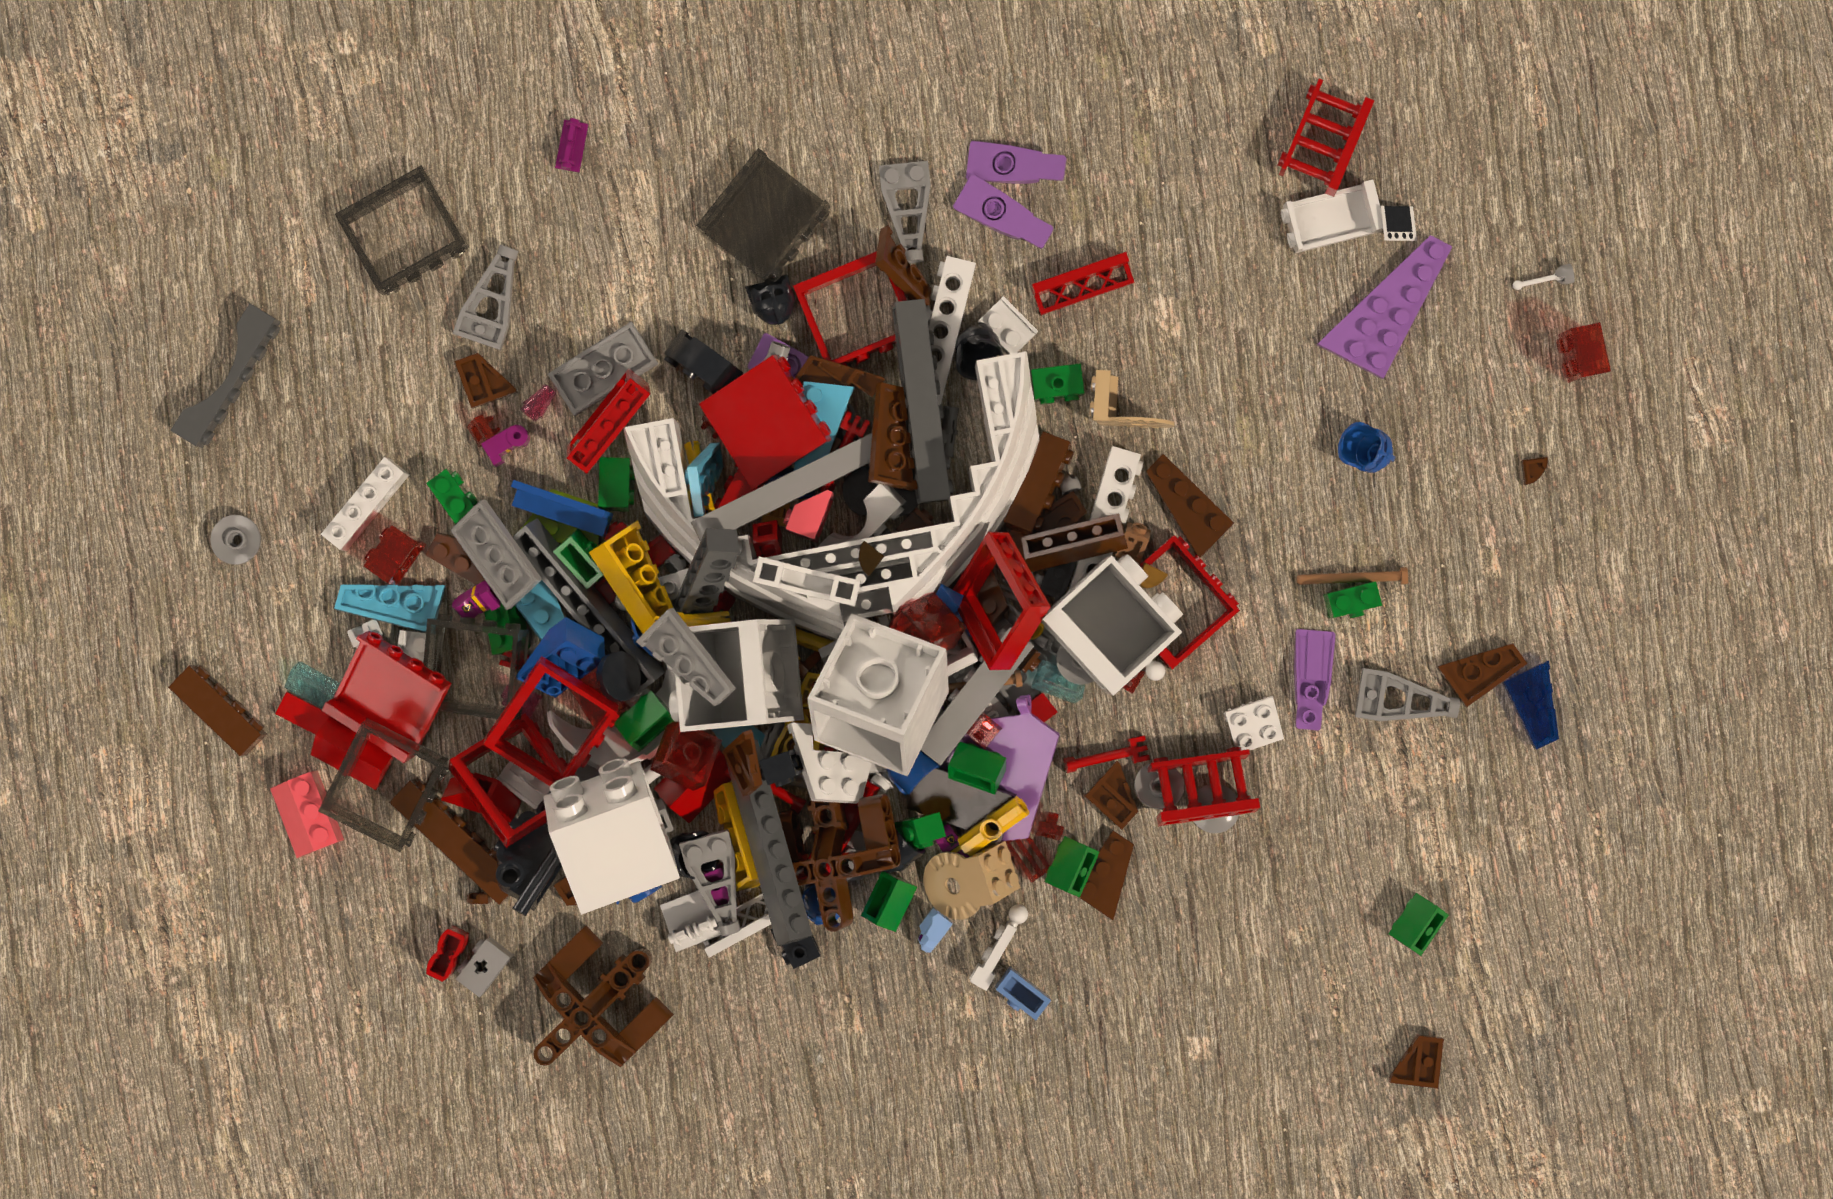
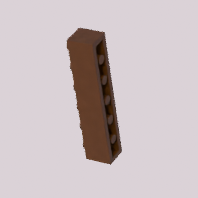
[389,779,510,905]

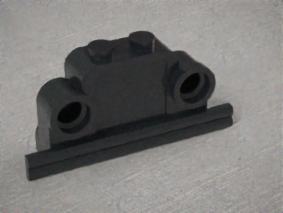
[494,800,562,916]

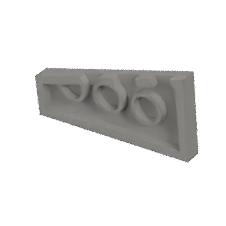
[636,608,736,706]

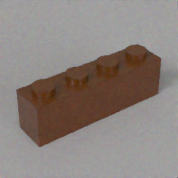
[1004,431,1074,536]
[1021,513,1128,572]
[168,665,267,756]

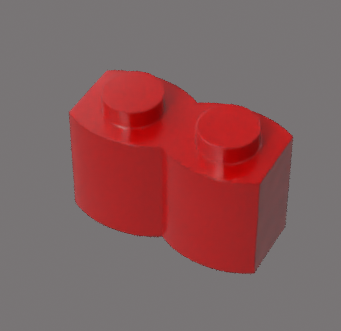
[426,925,470,982]

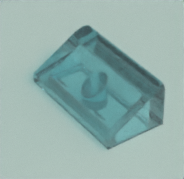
[1031,660,1085,703]
[284,662,340,708]

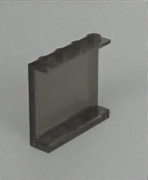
[696,148,831,285]

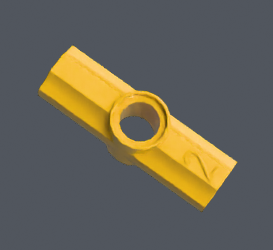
[957,796,1030,856]

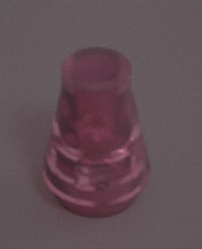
[521,384,556,422]

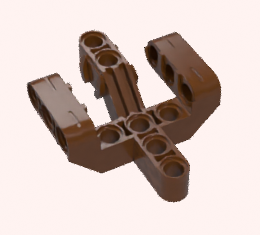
[778,794,901,932]
[533,925,674,1067]

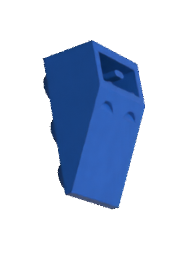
[516,617,605,698]

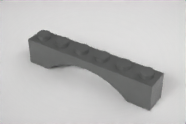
[170,303,281,448]

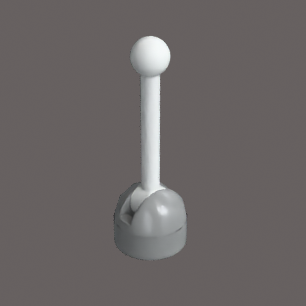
[1513,264,1575,290]

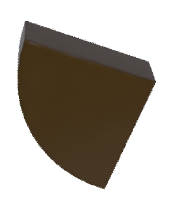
[859,541,885,577]

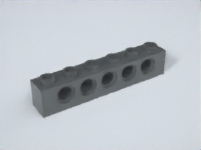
[674,528,742,614]

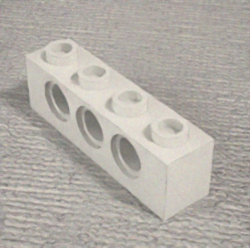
[321,457,410,551]

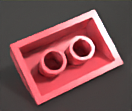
[783,490,835,543]
[270,770,344,858]

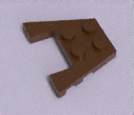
[794,355,886,453]

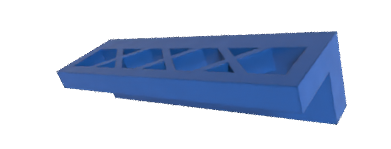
[511,480,613,538]

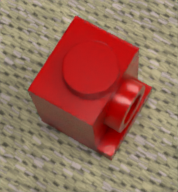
[753,520,783,558]

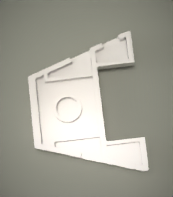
[787,722,872,804]

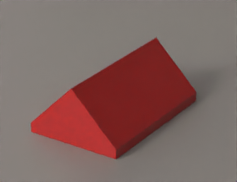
[310,716,394,790]
[654,735,731,823]

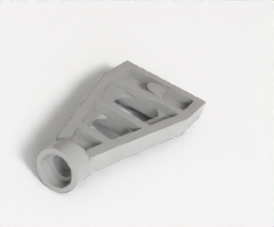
[879,161,931,264]
[452,245,519,350]
[1354,668,1460,721]
[679,829,740,936]

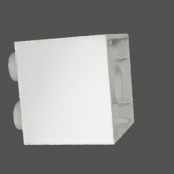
[1041,554,1183,696]
[807,613,949,776]
[666,619,804,732]
[543,758,680,915]

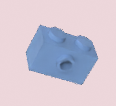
[995,966,1051,1020]

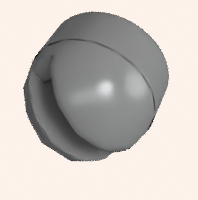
[1060,475,1081,495]
[664,554,687,573]

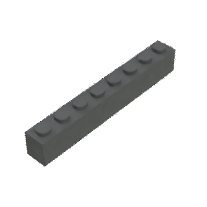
[891,299,953,504]
[513,518,666,694]
[725,740,812,946]

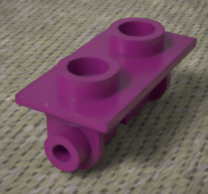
[555,118,589,173]

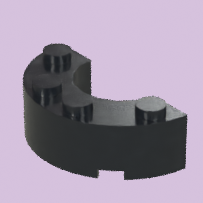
[664,329,743,394]

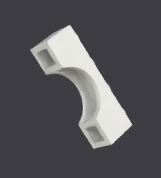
[817,484,906,548]
[753,557,861,607]

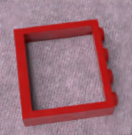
[793,251,907,366]
[566,368,651,474]
[953,532,1051,670]
[1139,535,1240,670]
[483,656,619,786]
[448,713,568,848]

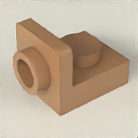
[1116,522,1151,565]

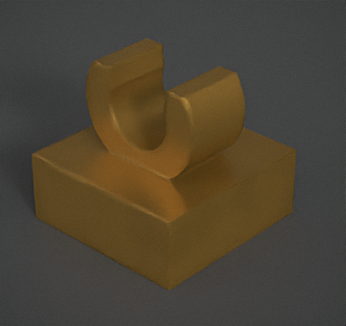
[761,502,791,527]

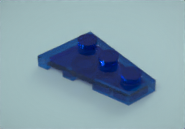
[1502,661,1559,750]

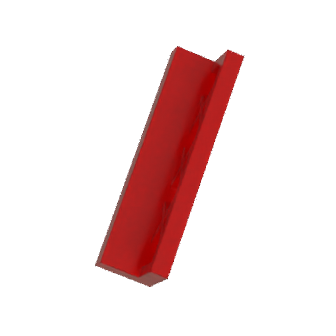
[1031,252,1135,316]

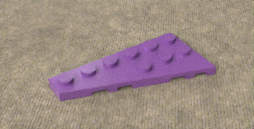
[1316,235,1452,379]

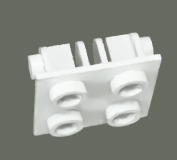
[1224,696,1284,750]
[660,890,721,952]

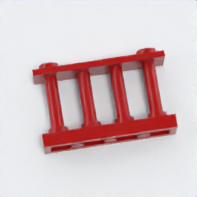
[1277,78,1375,197]
[1147,747,1260,827]

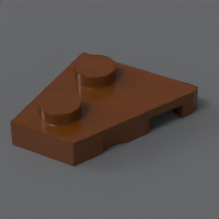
[454,353,518,409]
[976,569,1010,627]

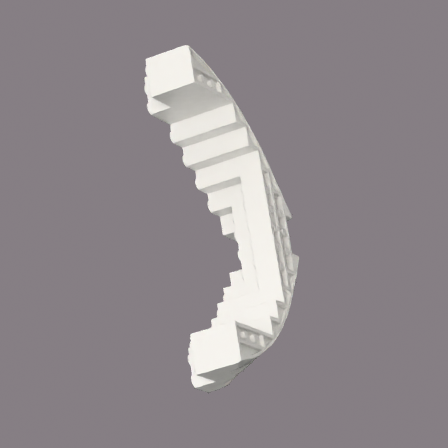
[623,351,1039,641]

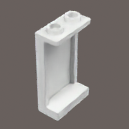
[1281,180,1383,253]

